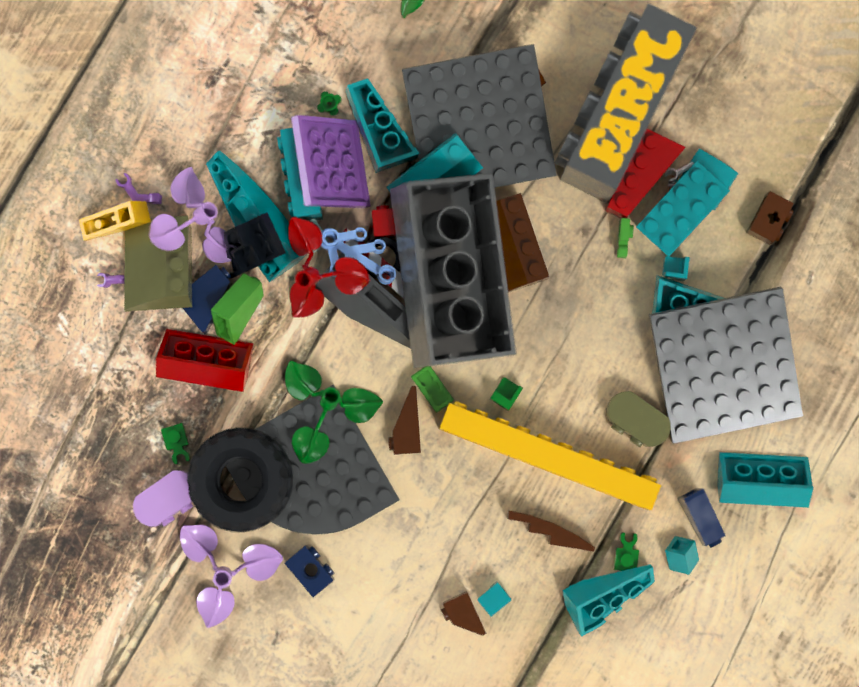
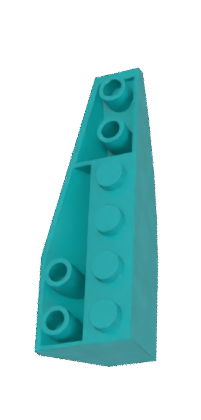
[206,151,307,282]

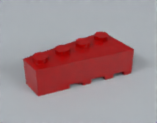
[605,129,686,218]

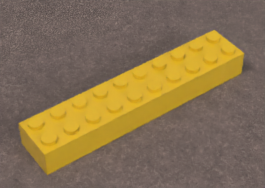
[439,401,661,511]

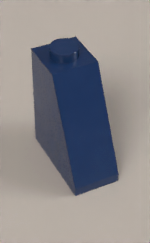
[183,265,232,334]
[677,488,726,548]

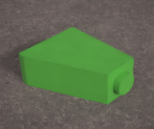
[211,273,264,345]

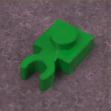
[161,423,190,464]
[614,532,639,571]

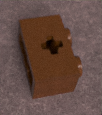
[746,191,794,245]

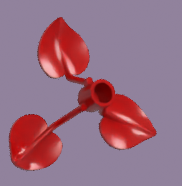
[289,217,370,318]

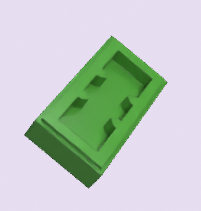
[411,366,454,413]

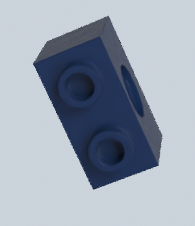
[284,545,335,598]

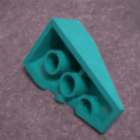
[386,133,483,192]
[562,564,655,637]

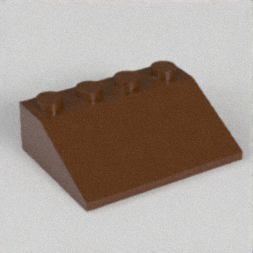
[496,193,549,293]

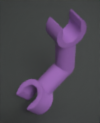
[116,173,162,204]
[97,273,125,288]

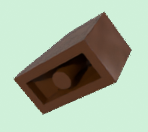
[441,591,486,636]

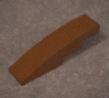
[507,510,595,552]

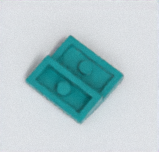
[678,148,738,211]

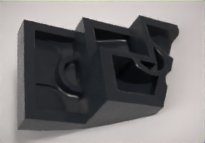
[224,212,286,279]

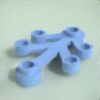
[321,227,396,285]

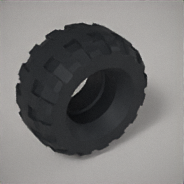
[187,428,293,532]

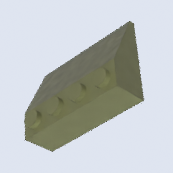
[124,216,192,312]

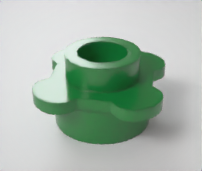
[317,91,342,116]

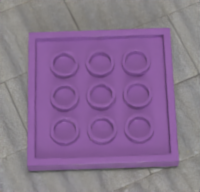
[291,115,371,208]

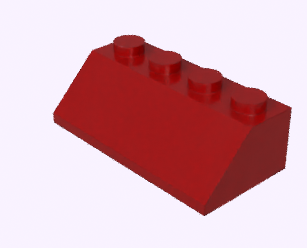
[156,329,253,392]

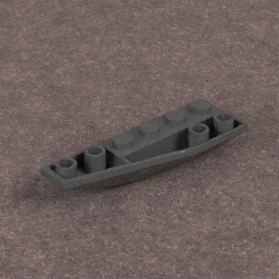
[315,253,411,349]

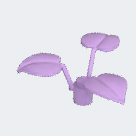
[149,167,231,263]
[180,525,283,628]

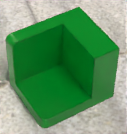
[490,378,523,411]

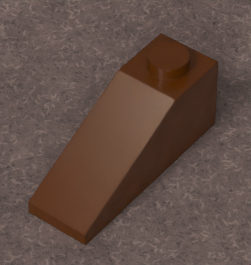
[388,386,421,455]

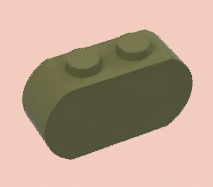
[606,391,671,447]

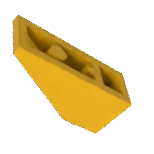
[79,201,151,241]

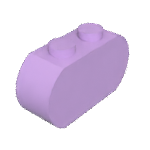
[133,471,193,527]

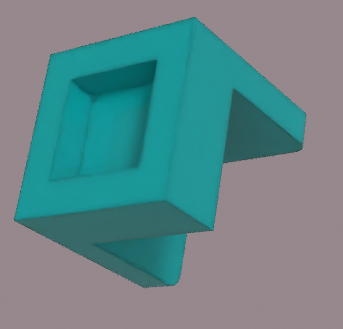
[662,256,690,282]
[665,536,699,575]
[478,581,512,617]

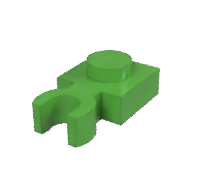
[617,218,634,258]

